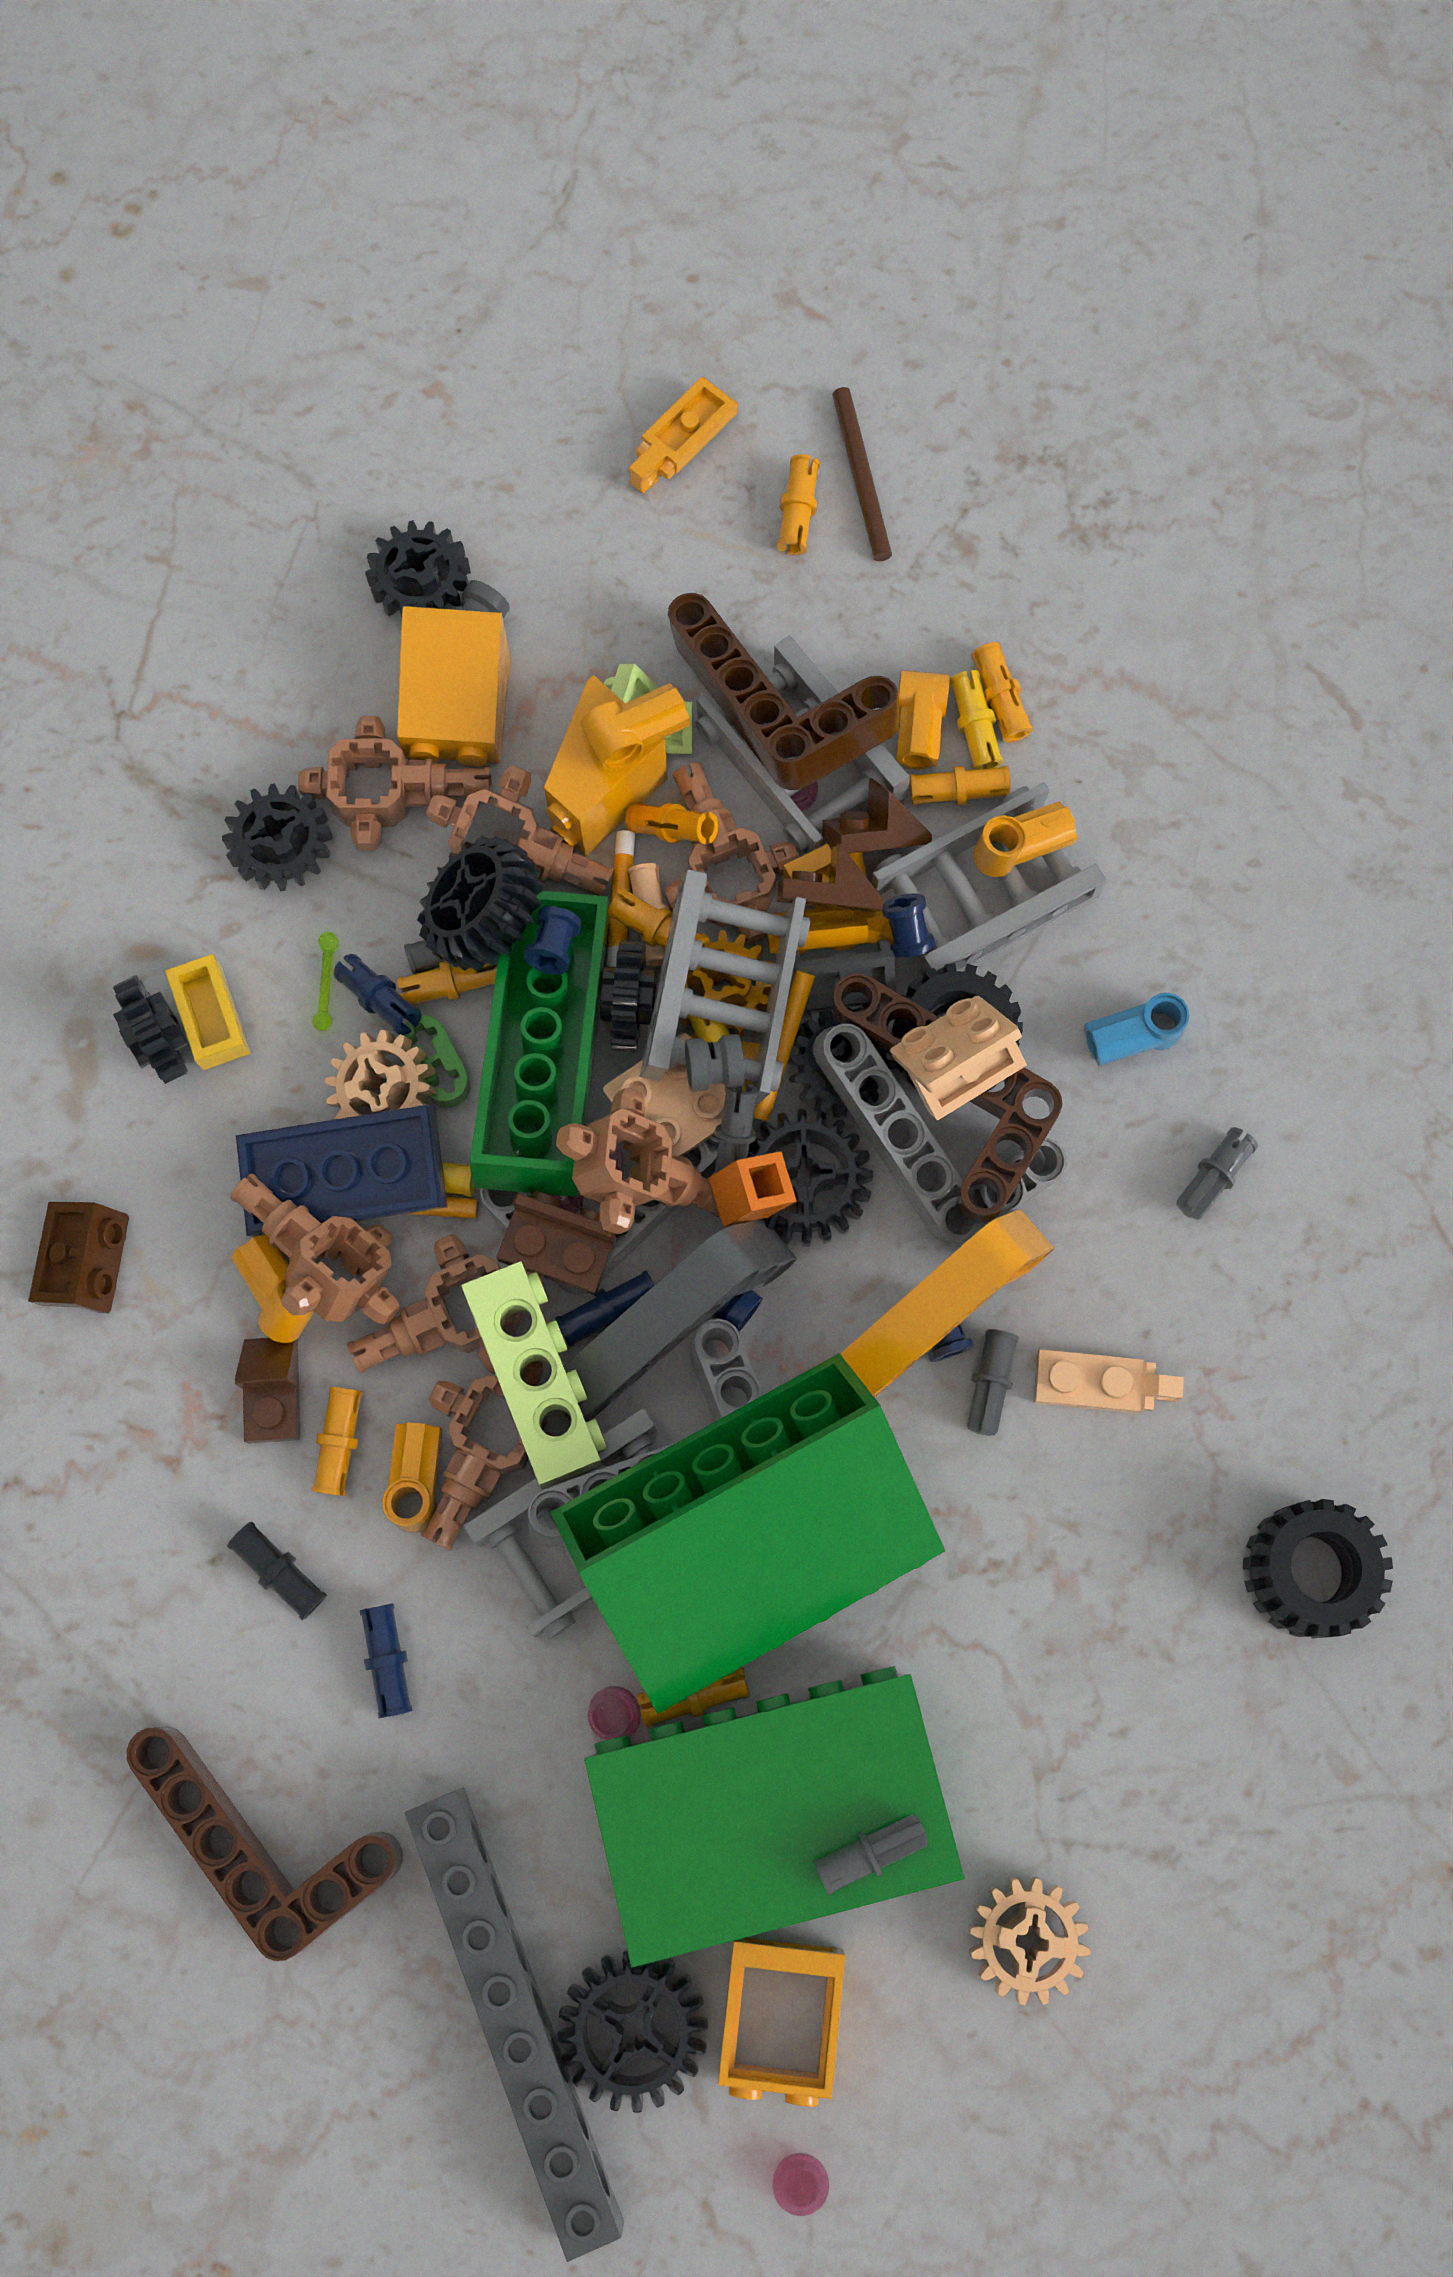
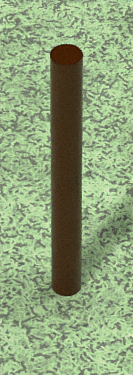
[832,387,892,561]

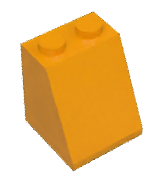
[397,606,511,767]
[544,675,668,857]

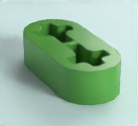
[403,1015,470,1108]

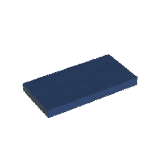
[236,1104,447,1237]

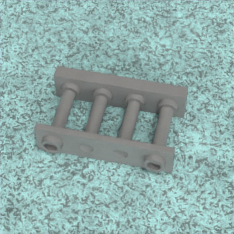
[695,635,910,853]
[872,782,1106,976]
[639,869,810,1105]
[463,1408,657,1640]

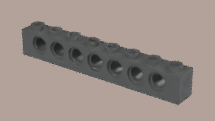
[404,1787,624,2262]

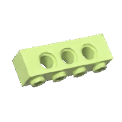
[461,1261,607,1490]

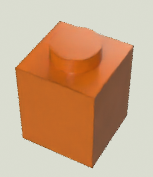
[709,1151,797,1227]

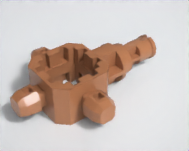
[298,716,492,851]
[664,762,799,944]
[426,765,614,896]
[556,1088,720,1234]
[230,1174,401,1325]
[347,1234,544,1375]
[421,1361,556,1551]

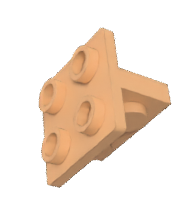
[890,996,1027,1121]
[603,1033,726,1157]

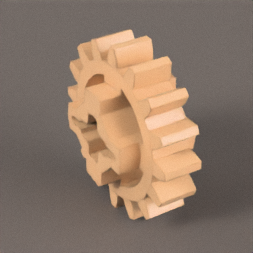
[325,1030,437,1119]
[968,1876,1091,2005]

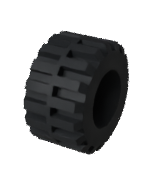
[891,963,1023,1092]
[1242,1499,1393,1639]

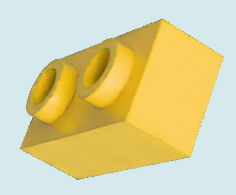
[165,954,251,1071]

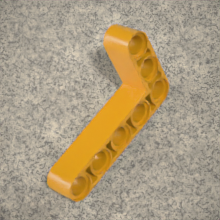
[840,1209,1055,1398]

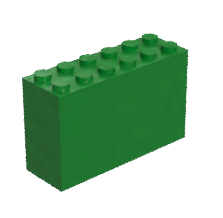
[550,1353,945,1714]
[584,1666,965,1968]

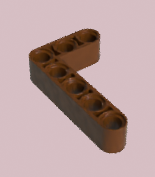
[668,593,900,790]
[833,973,1062,1223]
[126,1727,403,1961]

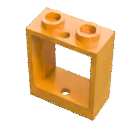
[718,1937,845,2107]

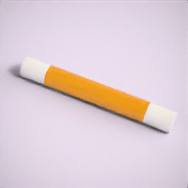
[606,830,635,967]

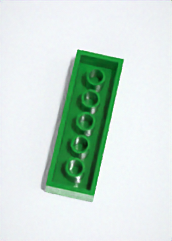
[469,891,609,1197]

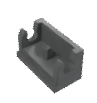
[790,939,896,1010]

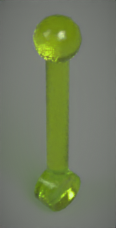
[312,932,339,1031]

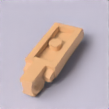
[1034,1349,1184,1414]

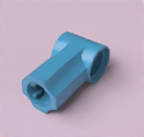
[1084,993,1190,1067]

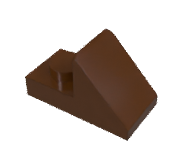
[821,778,932,853]
[777,844,884,913]
[235,1338,300,1444]

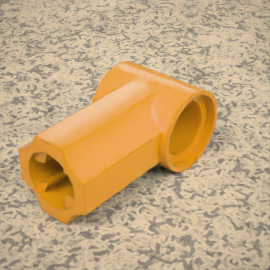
[896,670,950,770]
[580,683,690,770]
[973,801,1077,877]
[231,1234,315,1343]
[382,1422,443,1533]

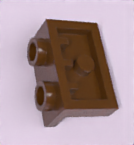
[496,1191,618,1296]
[28,1202,129,1314]

